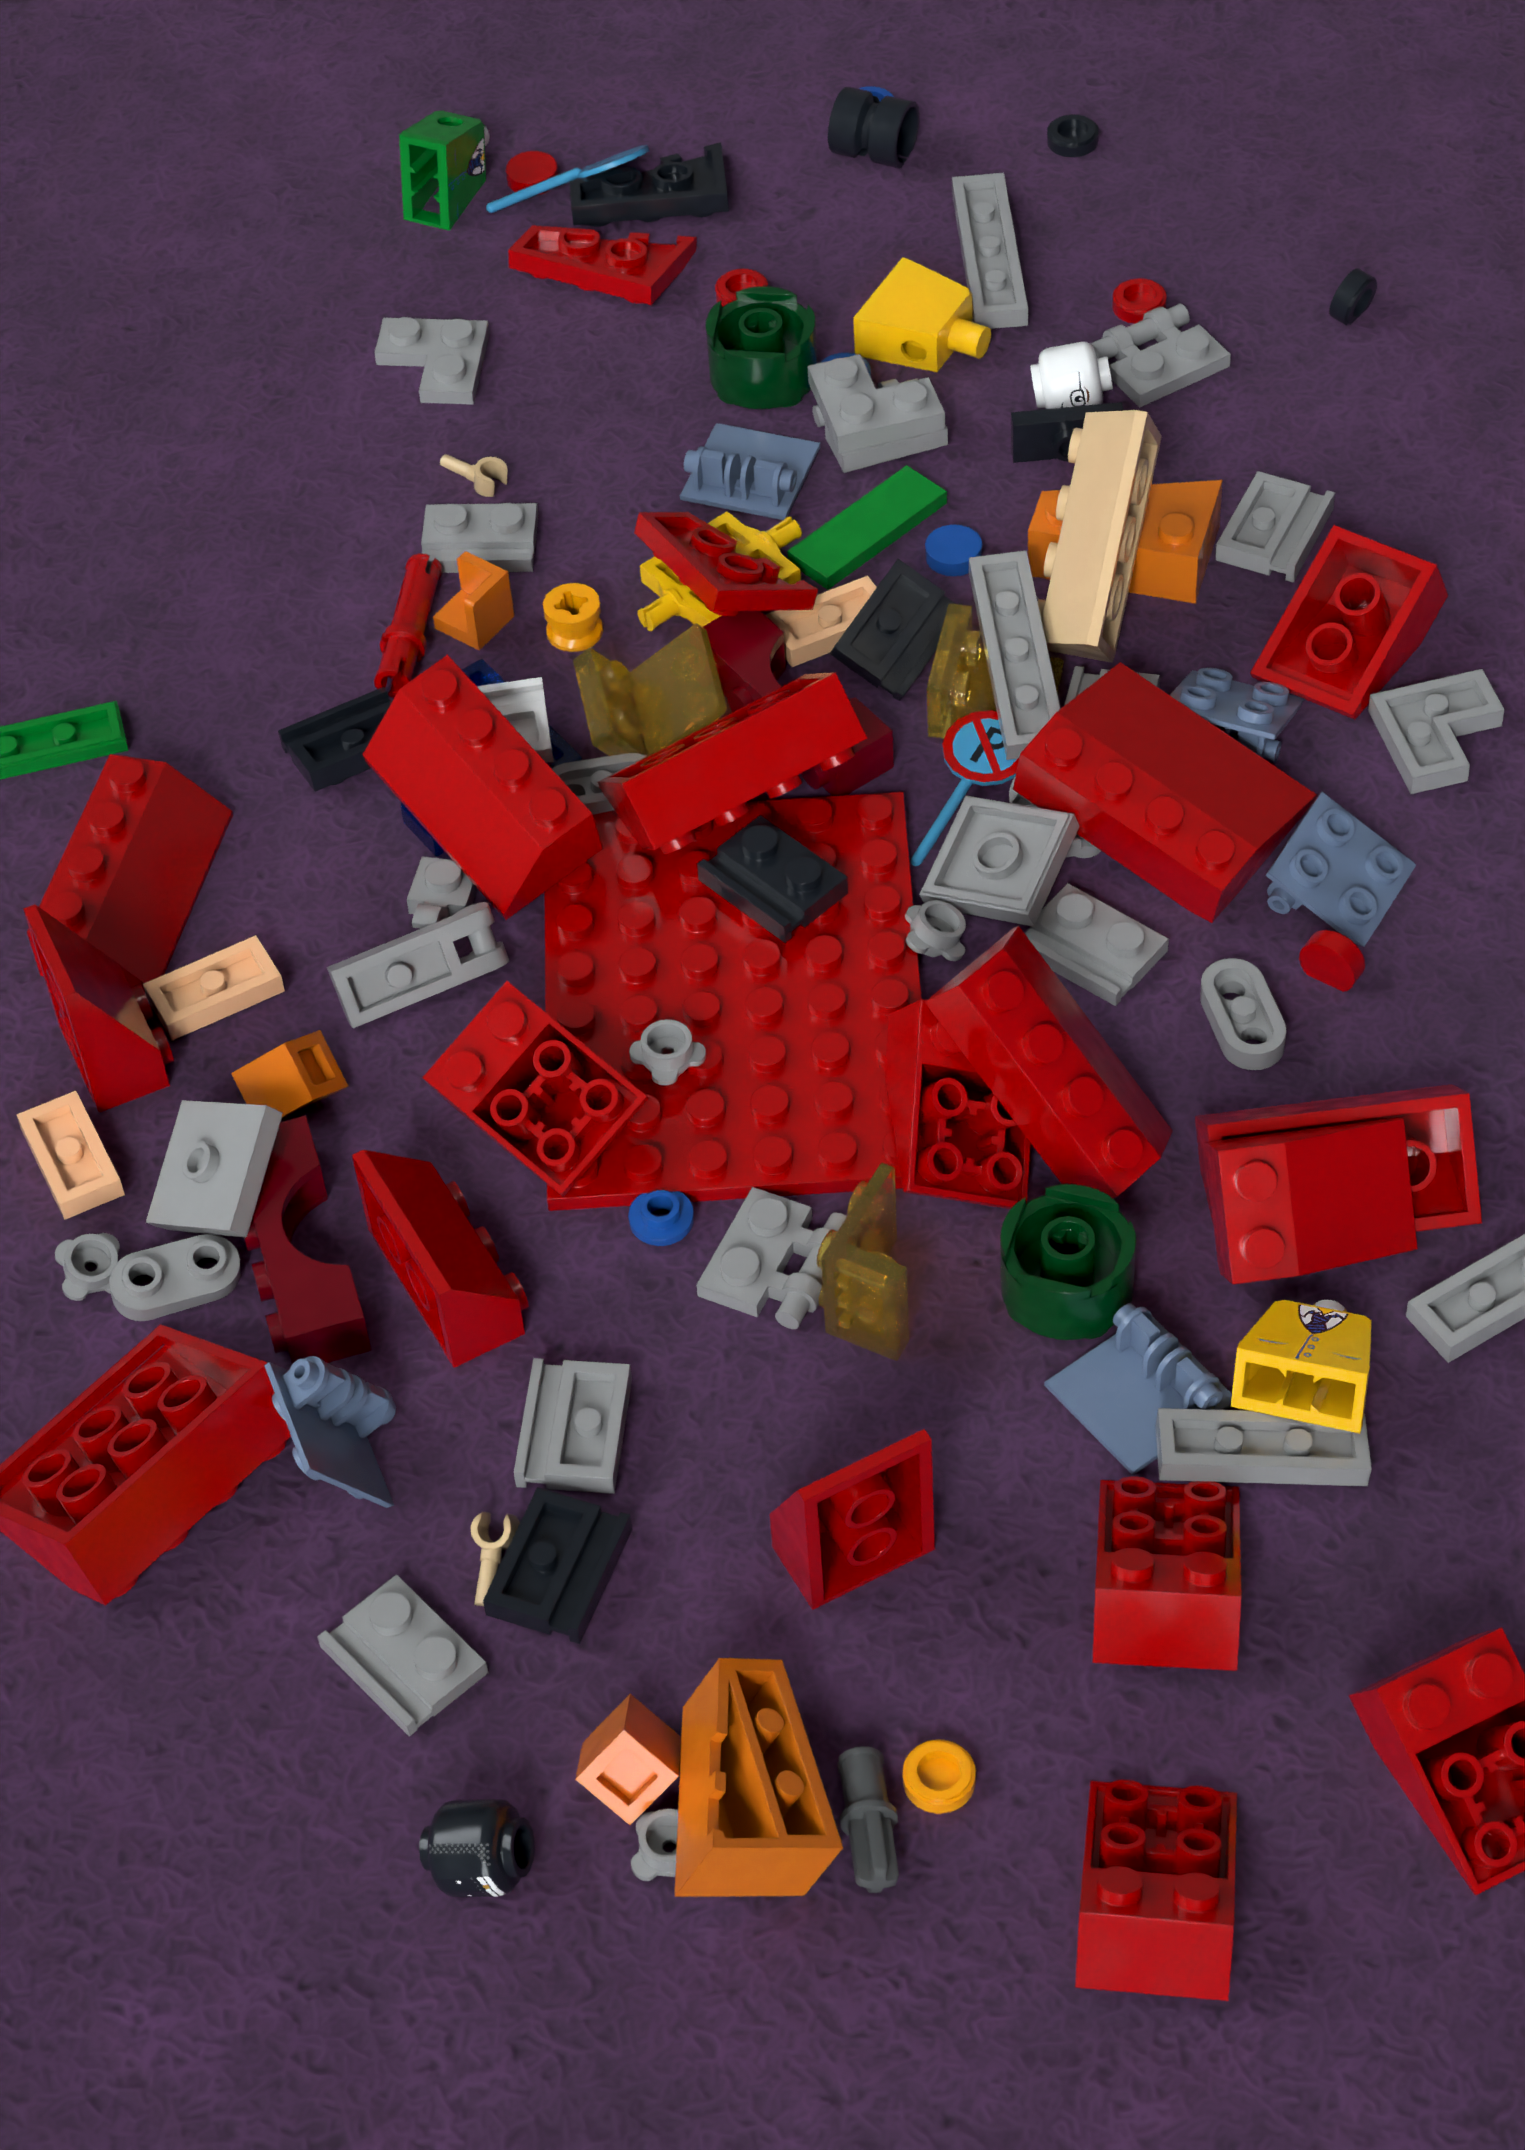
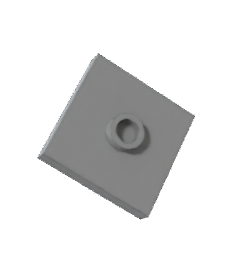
[919,796,1080,927]
[146,1100,283,1237]

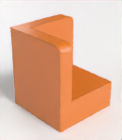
[433,551,514,650]
[231,1030,348,1118]
[575,1694,681,1825]

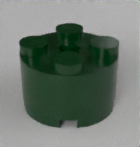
[706,286,817,409]
[1000,1184,1136,1340]

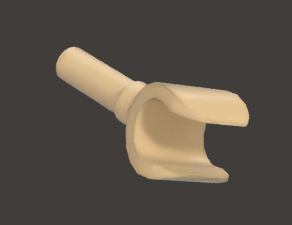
[440,454,508,497]
[471,1512,520,1606]

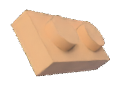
[765,576,877,667]
[143,935,285,1041]
[16,1091,125,1220]

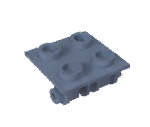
[680,423,820,520]
[1170,668,1304,765]
[1265,792,1416,947]
[1044,1303,1232,1475]
[264,1356,396,1508]

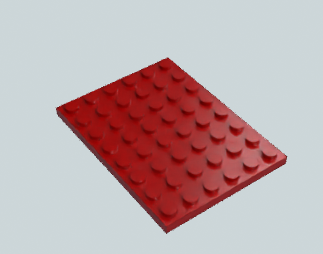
[544,792,922,1211]

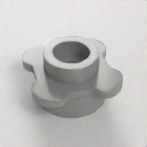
[905,900,966,961]
[629,1019,706,1085]
[55,1233,120,1301]
[631,1809,678,1881]

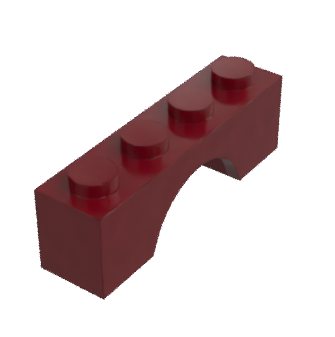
[692,611,894,796]
[244,1116,372,1364]

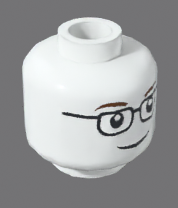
[1030,342,1113,409]

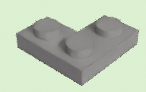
[375,317,490,404]
[808,354,945,453]
[1368,669,1504,794]

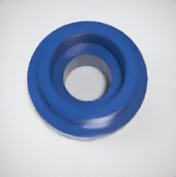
[628,1190,694,1246]

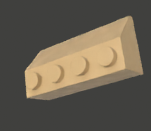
[1038,410,1162,663]

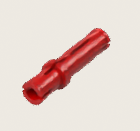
[374,554,442,698]

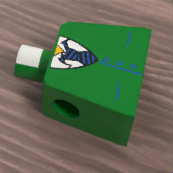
[399,111,490,231]

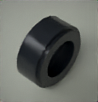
[1047,114,1099,157]
[1329,268,1377,326]

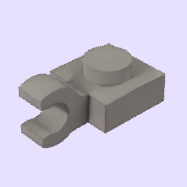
[407,856,478,929]

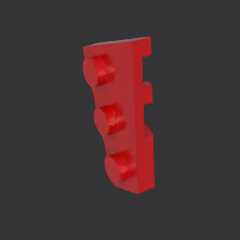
[508,225,697,305]
[634,512,818,616]

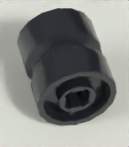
[828,87,920,168]

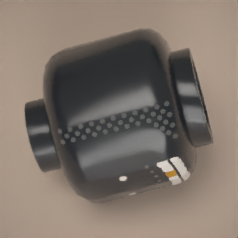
[419,1799,535,1897]

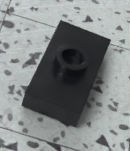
[1011,402,1124,463]

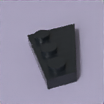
[569,142,729,227]

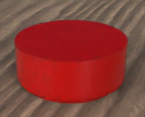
[506,151,558,195]
[715,269,768,307]
[1112,278,1167,324]
[1299,930,1365,992]

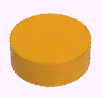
[903,1740,976,1813]

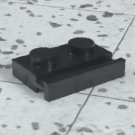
[830,559,967,701]
[278,687,393,792]
[697,815,848,943]
[483,1487,632,1644]

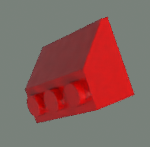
[352,1149,529,1368]

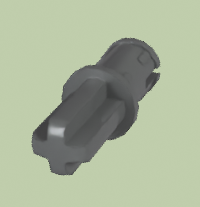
[837,1746,899,1893]

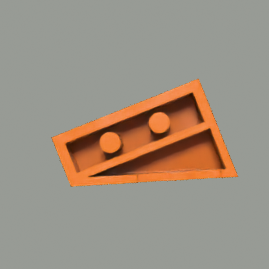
[1028,480,1222,604]
[675,1658,843,1897]

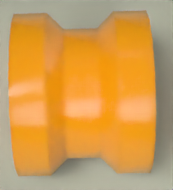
[543,583,603,652]

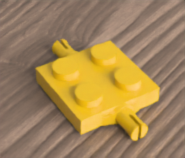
[638,511,802,631]

